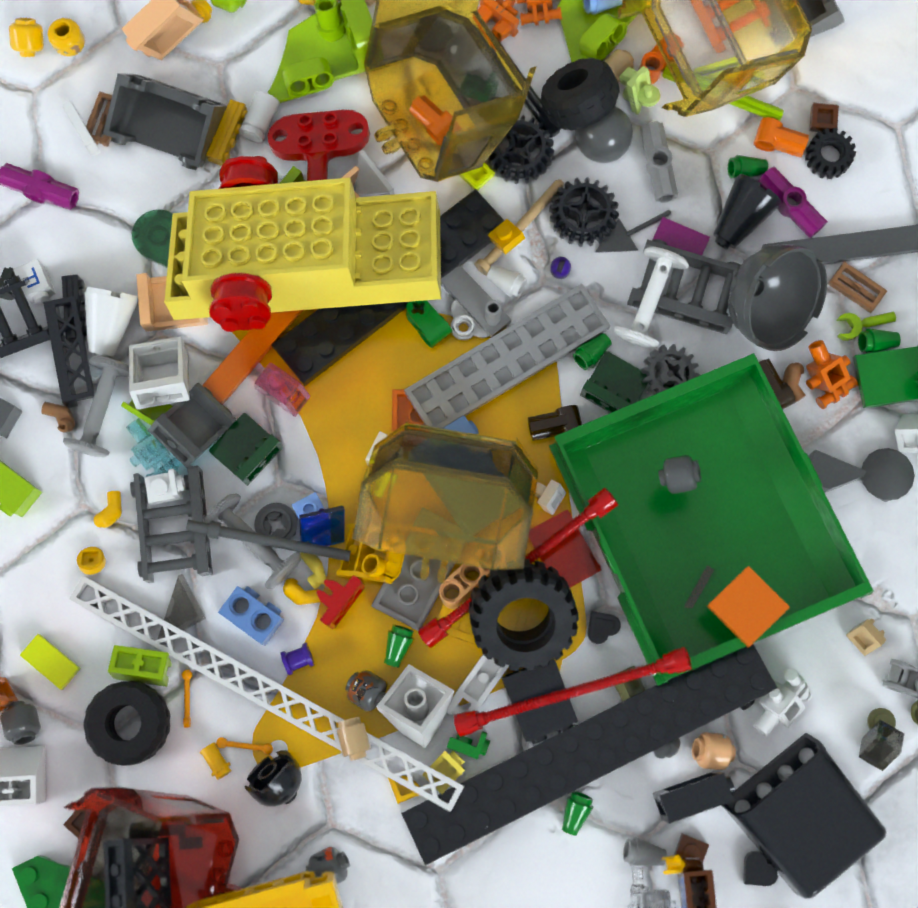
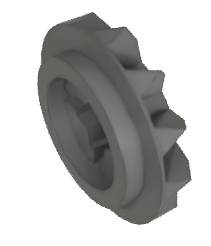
[254,503,298,539]

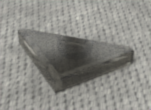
[158,574,206,639]

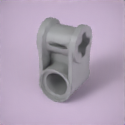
[882,659,918,699]

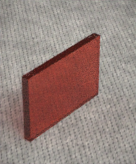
[526,509,602,588]

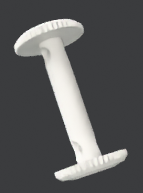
[614,247,689,348]

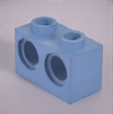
[218,586,285,646]

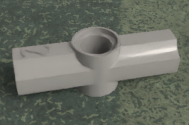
[641,121,678,203]

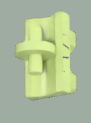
[619,66,660,115]

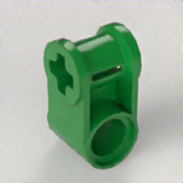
[406,300,452,348]

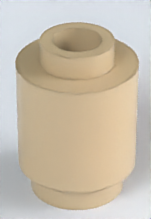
[604,49,634,83]
[337,717,371,761]

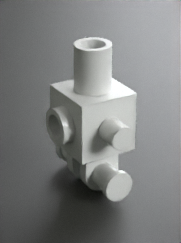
[753,669,811,736]

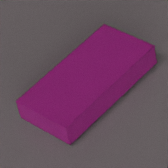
[652,217,710,255]

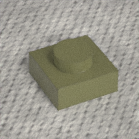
[615,665,645,702]

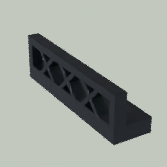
[43,296,95,408]

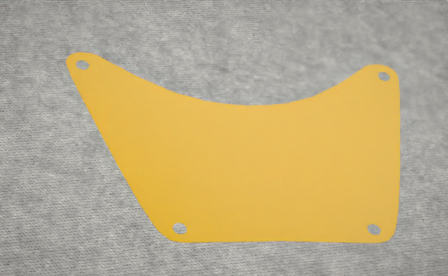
[232,309,587,768]

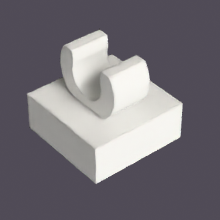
[532,479,566,515]

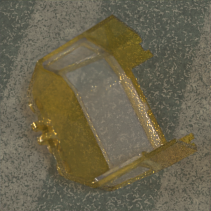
[618,0,812,117]

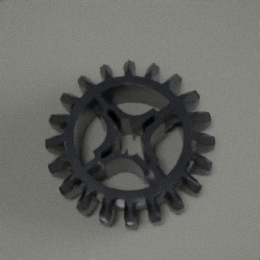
[485,115,554,185]
[549,177,619,247]

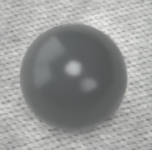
[575,106,633,163]

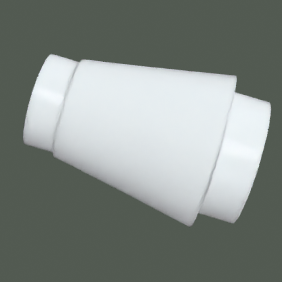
[487,265,527,297]

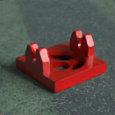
[316,575,365,630]

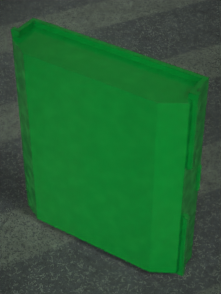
[549,353,874,686]

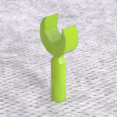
[836,312,896,341]

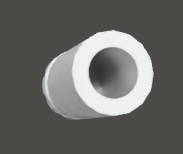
[239,91,279,143]

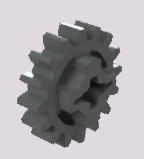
[641,344,700,394]

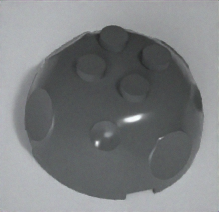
[728,244,827,351]

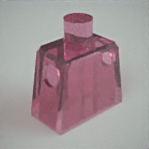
[254,362,311,417]

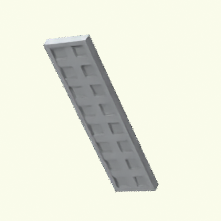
[404,284,611,435]

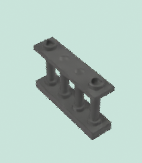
[627,239,741,335]
[130,465,213,583]

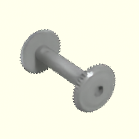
[63,356,129,458]
[204,493,301,589]

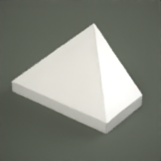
[356,150,394,197]

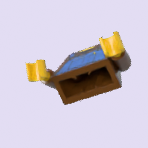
[662,855,717,908]

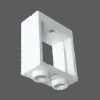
[129,336,190,410]

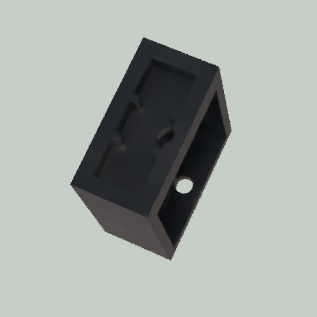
[652,771,735,824]

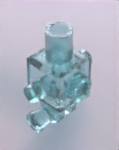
[126,418,183,477]

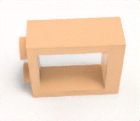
[122,0,204,60]

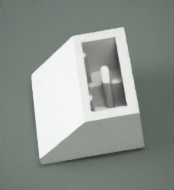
[0,746,46,806]

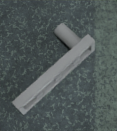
[441,265,512,338]

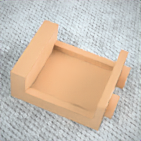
[136,273,208,332]

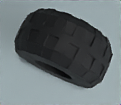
[540,58,620,130]
[83,681,171,766]

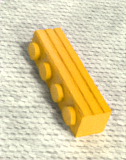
[206,99,247,166]

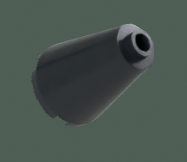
[713,174,782,250]

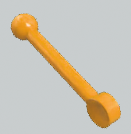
[182,669,192,728]
[216,737,273,755]

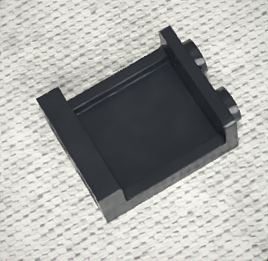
[501,658,578,744]

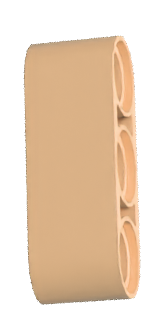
[439,542,505,609]

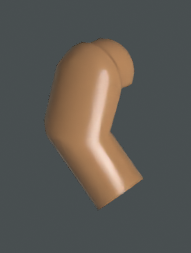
[782,362,806,403]

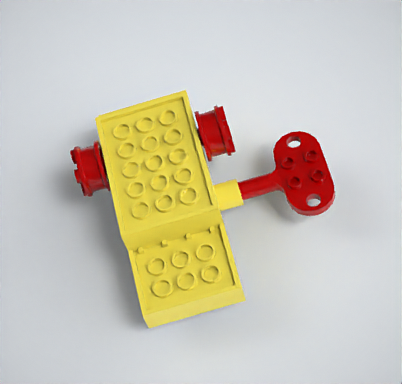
[164,110,441,332]

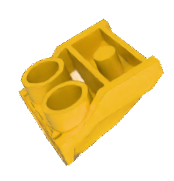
[336,523,406,584]

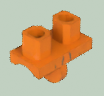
[474,0,520,42]

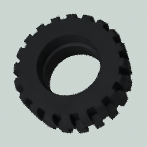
[469,559,579,671]

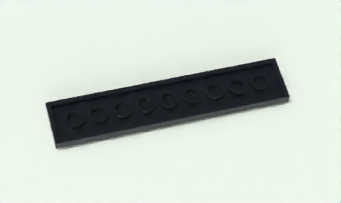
[272,189,504,386]

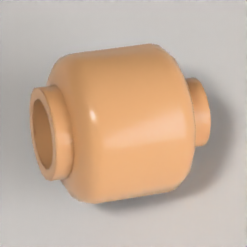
[692,732,736,770]

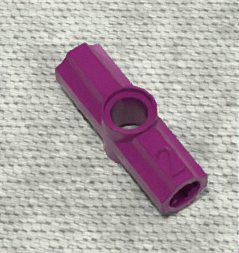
[0,163,79,211]
[758,166,828,238]

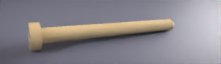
[474,179,564,276]

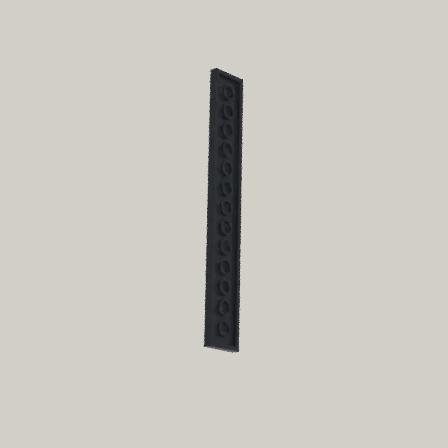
[401,644,777,866]

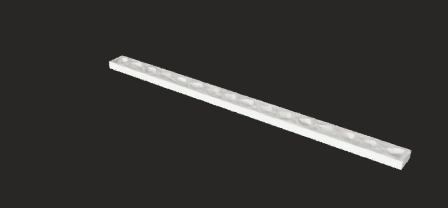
[69,576,464,812]

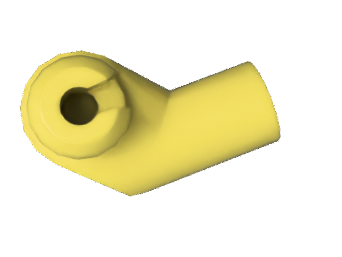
[300,552,327,589]

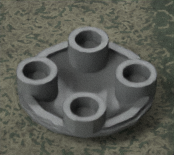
[860,448,915,502]

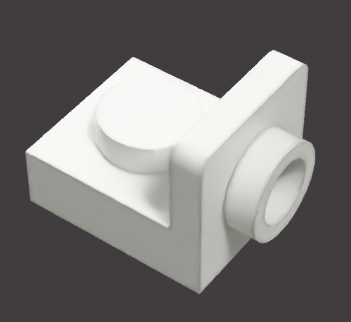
[144,468,185,505]

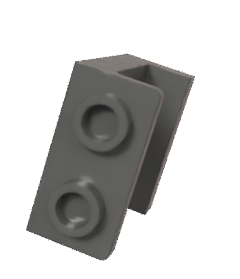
[148,383,236,468]

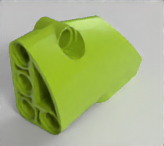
[267,0,384,103]
[557,0,652,62]

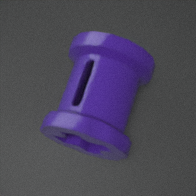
[280,643,315,675]

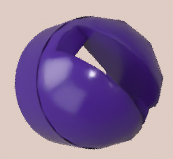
[550,256,571,279]

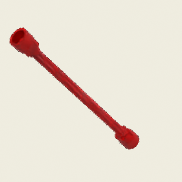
[418,487,619,648]
[454,647,692,737]

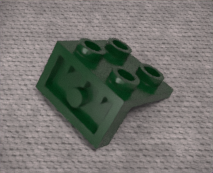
[580,351,648,413]
[209,413,284,486]

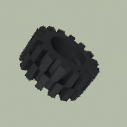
[805,128,856,179]

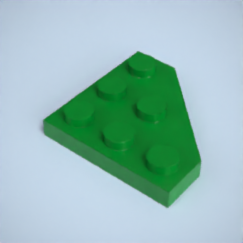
[11,855,106,908]

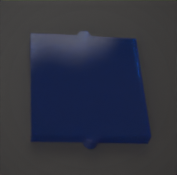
[299,505,345,546]

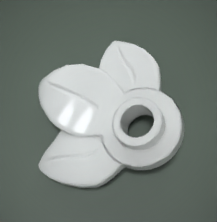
[451,299,489,340]

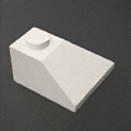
[376,664,454,748]

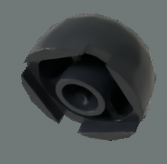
[245,750,302,807]

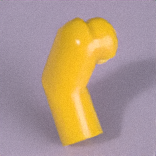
[94,491,122,528]
[283,578,321,605]

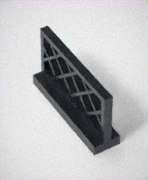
[104,837,172,908]

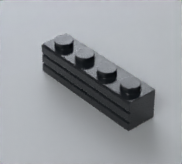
[61,274,87,343]

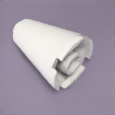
[84,287,138,358]

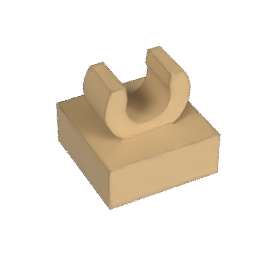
[846,619,886,656]

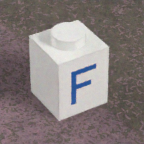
[13,259,56,304]

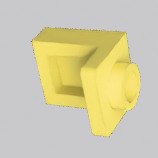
[422,750,465,794]

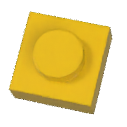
[488,219,525,255]

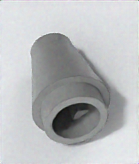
[623,837,667,866]

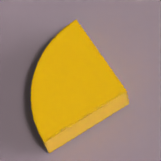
[388,775,421,803]

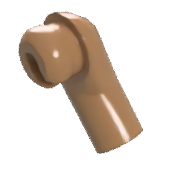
[41,402,75,433]

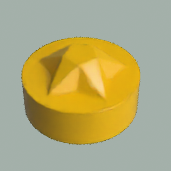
[77,547,106,575]

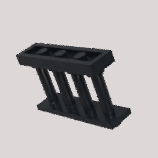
[0,275,50,358]

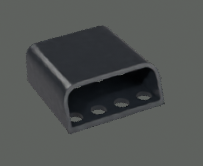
[721,732,887,899]

